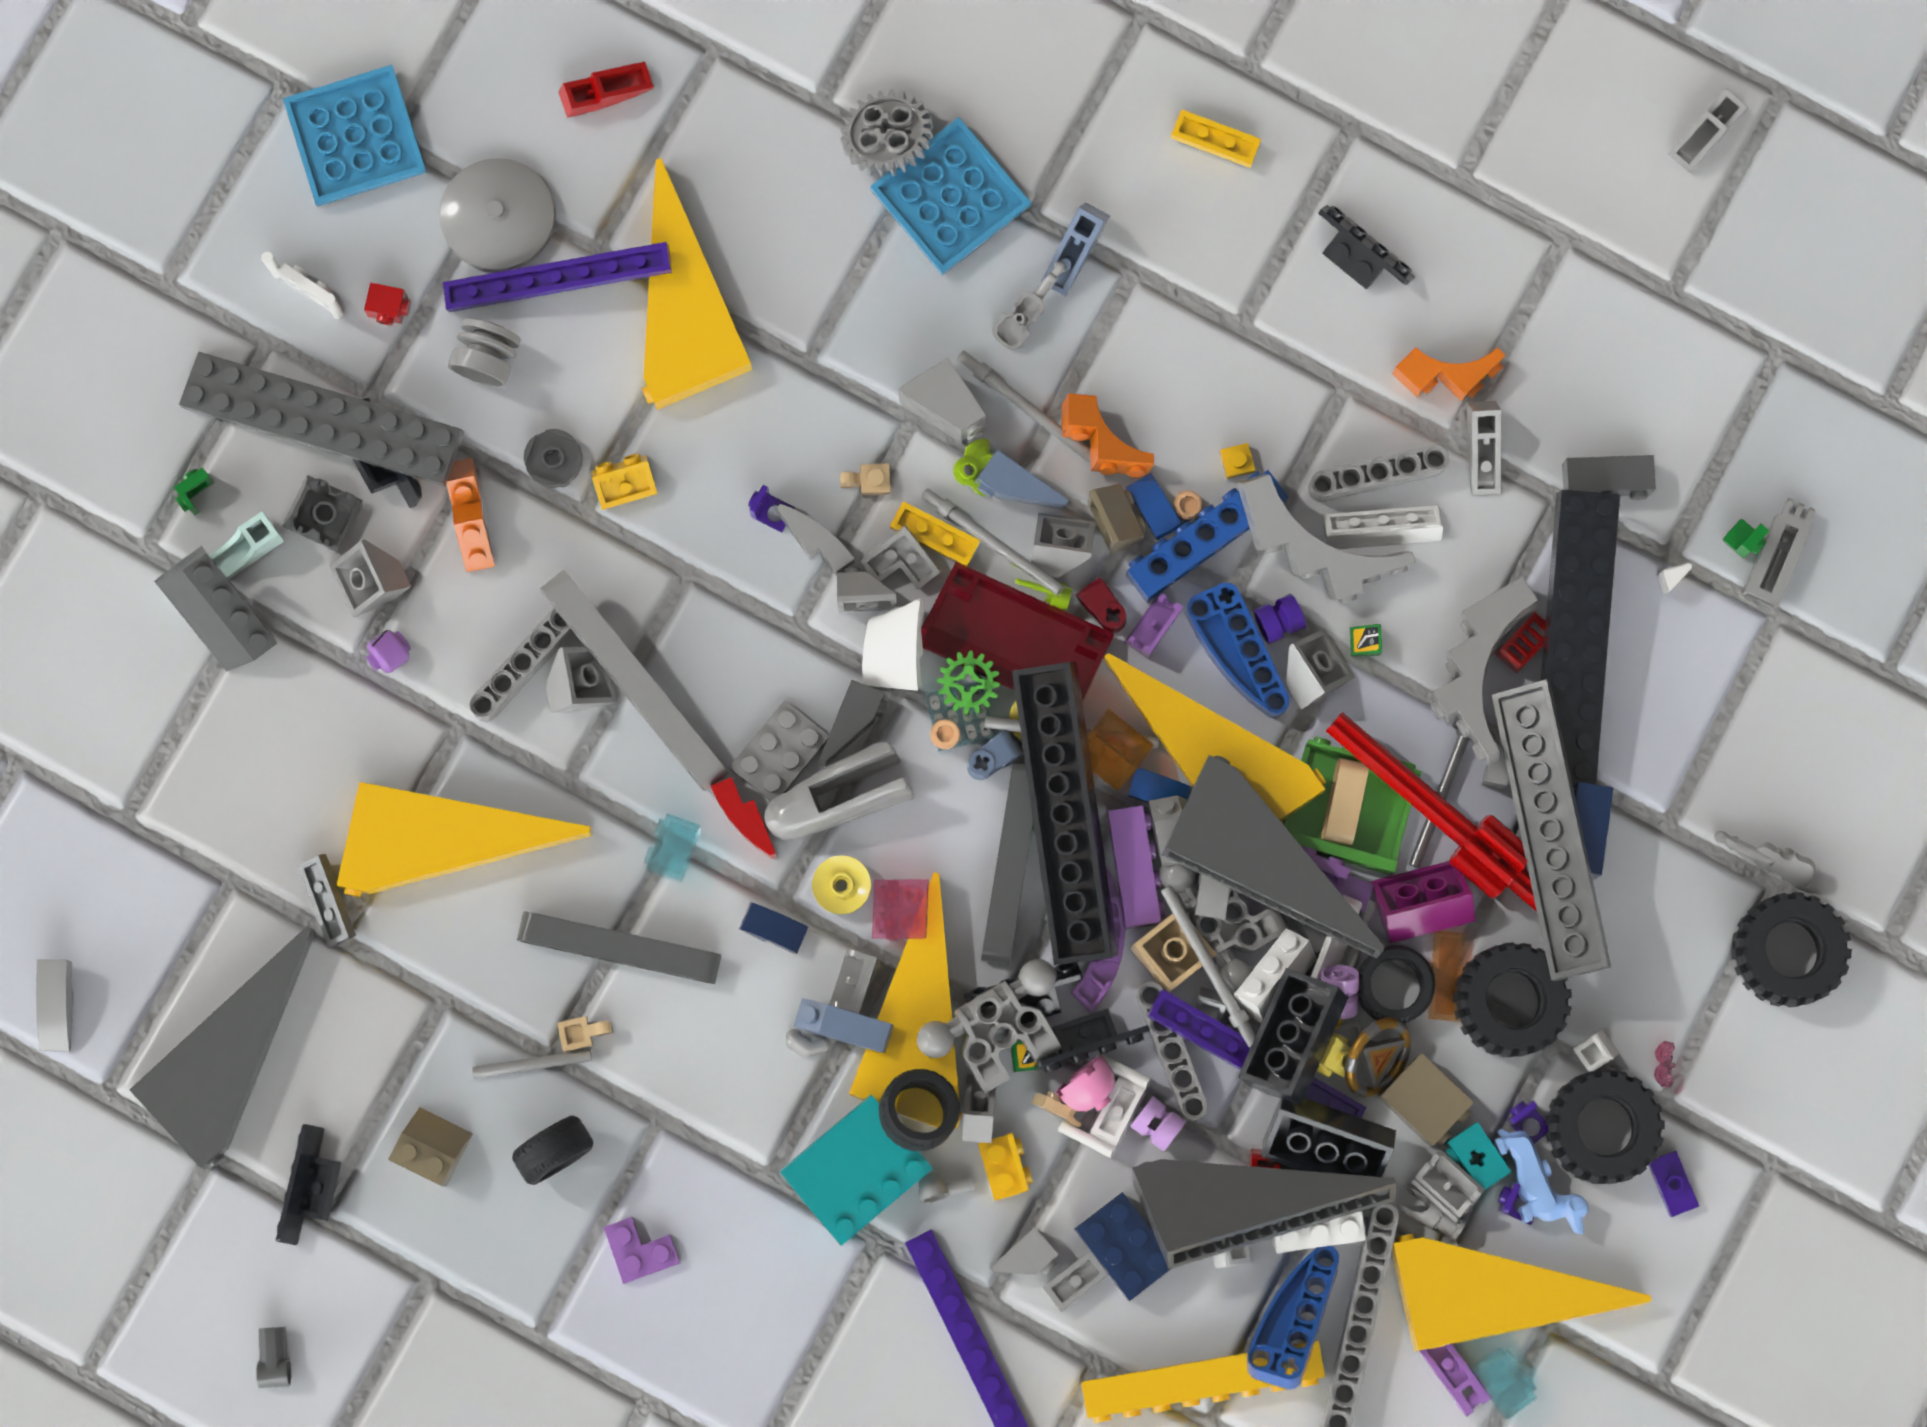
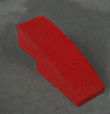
[558,61,654,118]
[710,777,777,859]

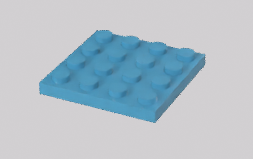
[283,65,427,207]
[870,117,1031,276]

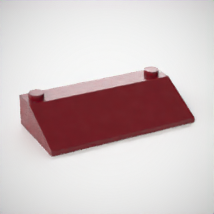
[921,562,1114,702]

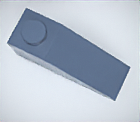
[1040,202,1110,296]
[974,450,1069,508]
[794,998,894,1053]

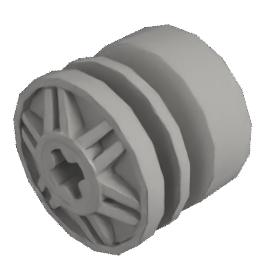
[447,318,521,387]

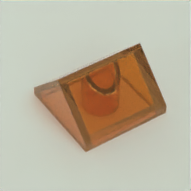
[1087,708,1154,791]

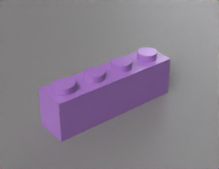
[1107,806,1166,930]

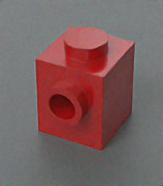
[364,282,411,326]

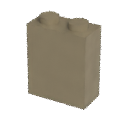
[1378,1053,1474,1147]

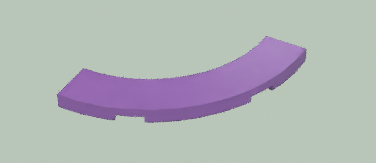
[1070,867,1125,1013]

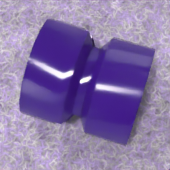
[1253,593,1306,644]

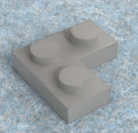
[859,525,941,589]

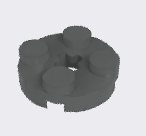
[524,429,583,488]

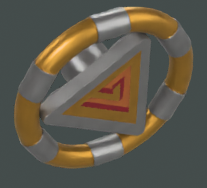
[1344,1017,1411,1097]

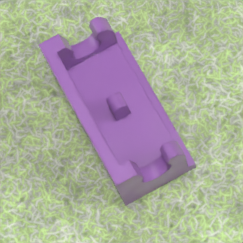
[1124,594,1183,659]

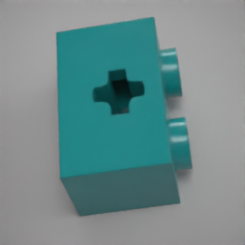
[1445,1122,1511,1190]

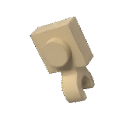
[840,463,891,495]
[557,1016,613,1052]
[1031,1091,1087,1127]

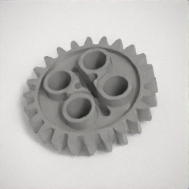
[840,89,933,177]

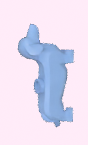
[1492,1129,1588,1235]

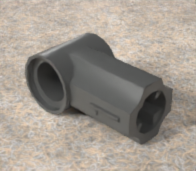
[256,1327,291,1388]

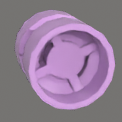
[1321,965,1359,1019]
[1130,1096,1186,1152]

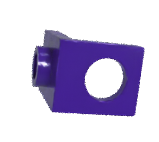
[748,485,795,533]
[1507,1100,1548,1144]
[1497,1182,1535,1225]

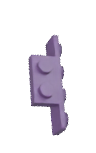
[1302,846,1374,912]

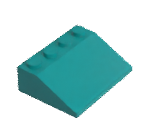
[779,1094,933,1246]

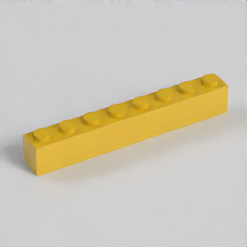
[1080,1340,1325,1423]

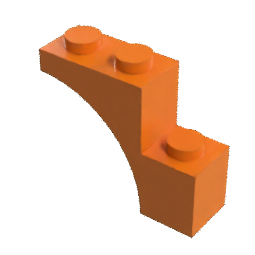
[1392,347,1506,401]
[1061,393,1154,478]
[446,458,495,572]

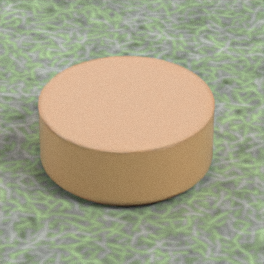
[1173,491,1203,521]
[930,719,960,750]

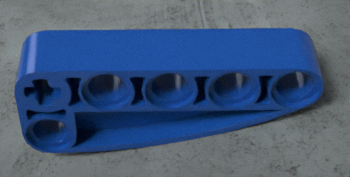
[1185,582,1290,718]
[1247,1245,1339,1389]

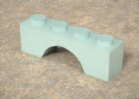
[209,511,284,579]

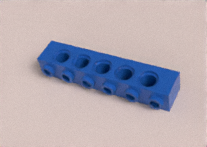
[1126,470,1289,603]

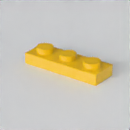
[1171,109,1261,168]
[890,501,980,567]

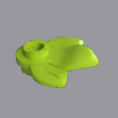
[953,438,993,496]

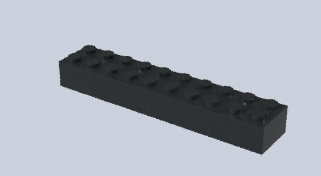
[1541,489,1620,786]
[1012,662,1119,965]

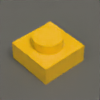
[1219,443,1255,479]

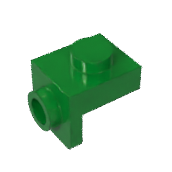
[174,467,214,516]
[1722,519,1769,559]

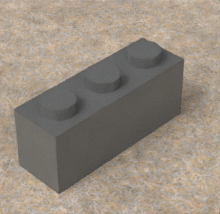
[1562,455,1656,500]

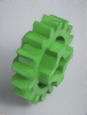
[937,651,1001,715]

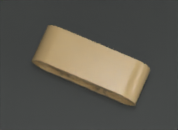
[1321,758,1369,847]

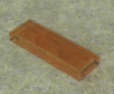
[1428,931,1465,1022]

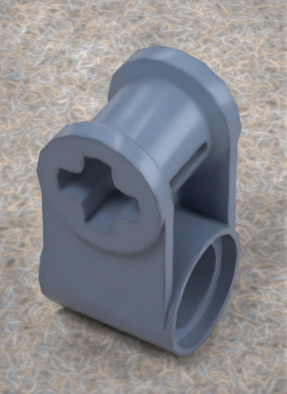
[967,730,1024,780]

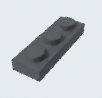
[298,854,356,948]

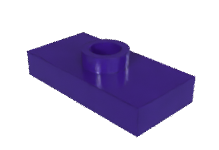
[1648,1151,1699,1218]

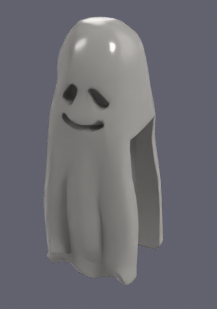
[764,742,914,840]

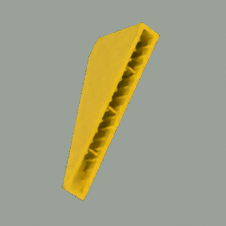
[642,158,752,410]
[1104,653,1326,822]
[337,782,593,898]
[849,872,963,1129]
[1391,1234,1652,1352]

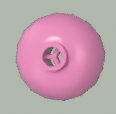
[1055,1055,1115,1112]

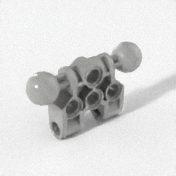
[1159,864,1291,996]
[917,959,1061,1094]

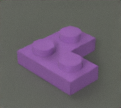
[603,1217,680,1284]

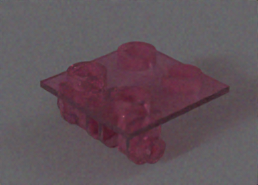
[872,879,929,941]

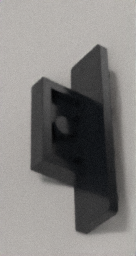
[1318,205,1415,289]
[352,397,422,508]
[964,962,1083,1029]
[1034,1008,1150,1073]
[276,1124,342,1245]

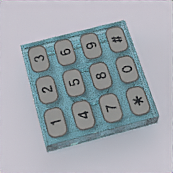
[925,682,995,752]

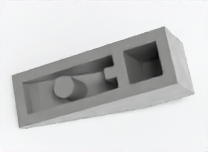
[1467,401,1501,495]

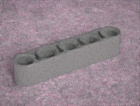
[1308,445,1449,502]
[469,608,574,722]
[1136,982,1208,1121]

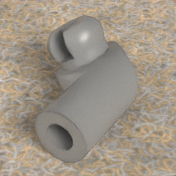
[786,1029,829,1058]

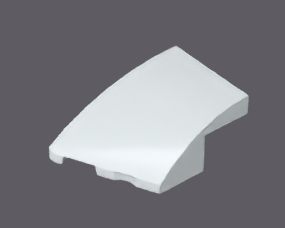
[862,598,925,691]

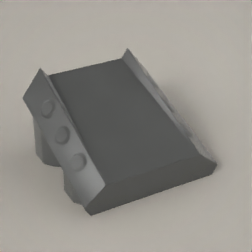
[282,475,363,552]

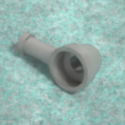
[919,1173,975,1204]

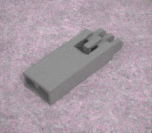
[1741,498,1815,609]

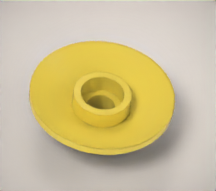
[812,855,871,914]

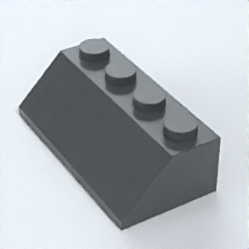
[154,545,277,672]

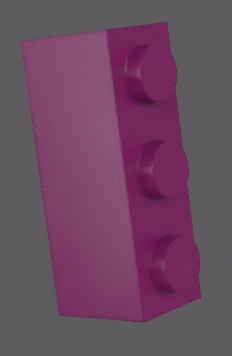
[1371,861,1476,943]

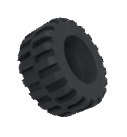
[1731,892,1852,1008]
[1453,942,1572,1058]
[1545,1069,1665,1184]

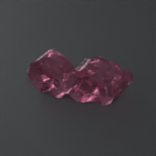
[1654,1041,1676,1088]

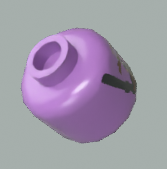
[366,630,411,673]

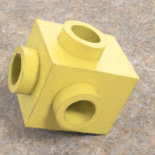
[1317,1032,1351,1078]

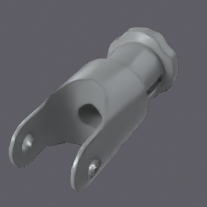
[1397,1187,1467,1243]

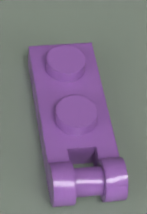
[1419,1344,1491,1417]

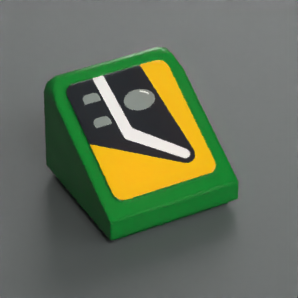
[1350,624,1382,657]
[1010,1041,1049,1072]

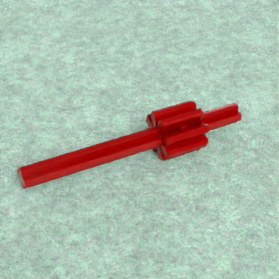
[1326,712,1537,912]

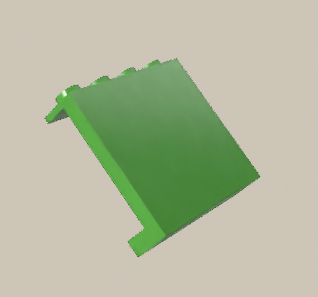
[1283,737,1422,876]

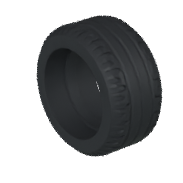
[1357,945,1436,1023]
[879,1069,960,1151]
[512,1116,594,1185]

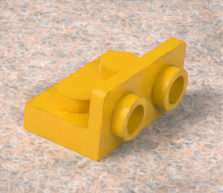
[591,453,658,510]
[978,1133,1033,1201]

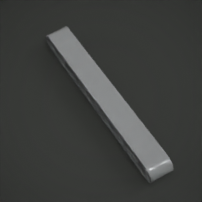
[540,570,728,791]
[1321,1203,1399,1427]

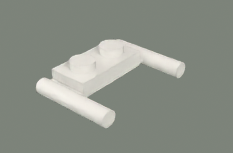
[261,252,344,319]
[1058,1052,1151,1158]

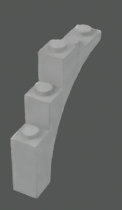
[1237,474,1415,604]
[1430,577,1538,767]

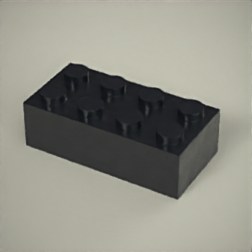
[1238,968,1349,1106]
[1261,1098,1396,1177]

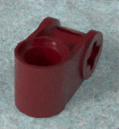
[1076,577,1126,633]

